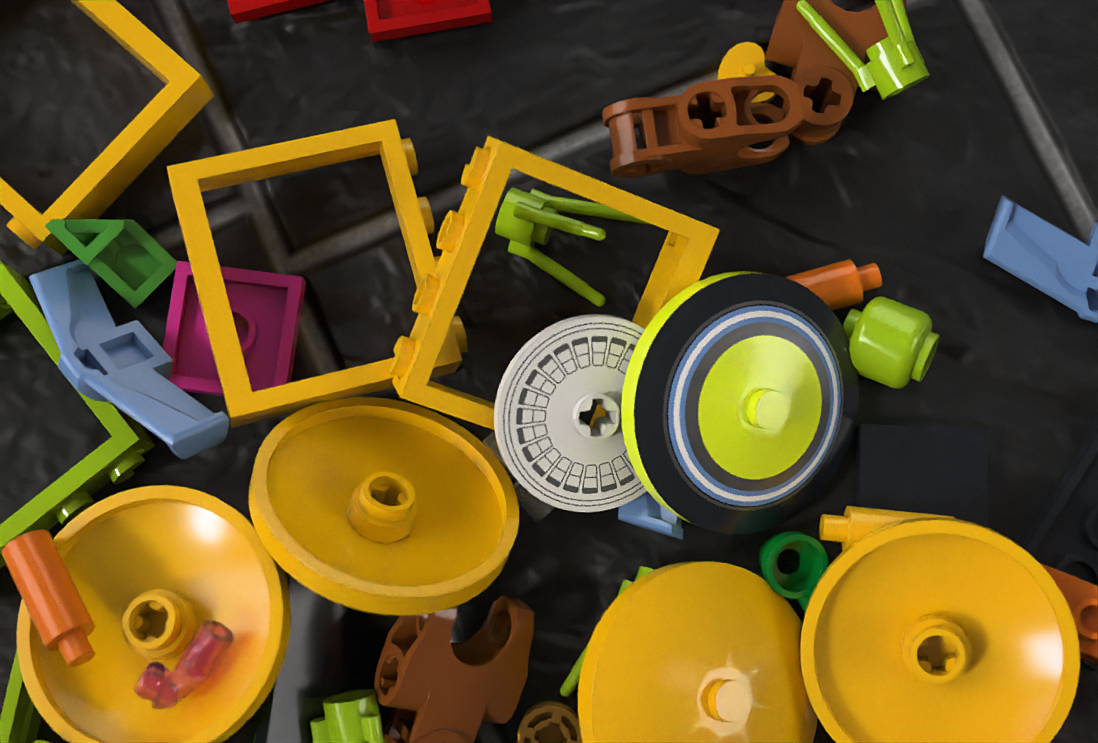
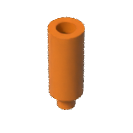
[785,259,882,311]
[1,529,95,668]

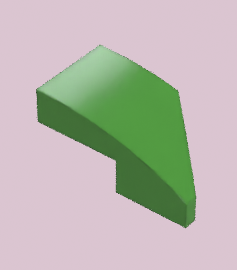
[45,219,177,309]

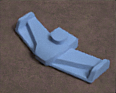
[983,195,1098,323]
[29,259,230,459]

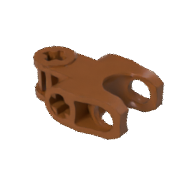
[765,0,906,146]
[602,75,804,178]
[374,595,534,743]

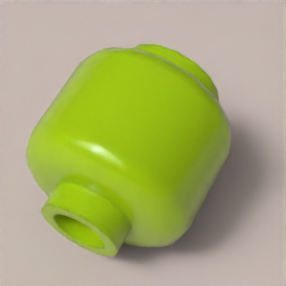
[843,296,940,389]

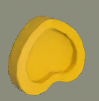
[717,42,776,104]

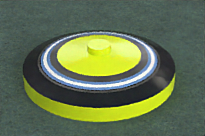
[621,271,859,534]

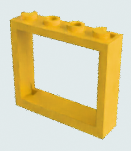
[0,0,214,255]
[166,119,468,428]
[388,136,720,430]

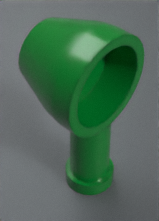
[759,531,828,614]

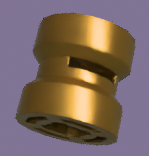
[518,700,583,743]

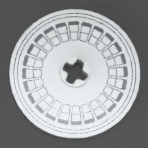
[494,314,647,512]

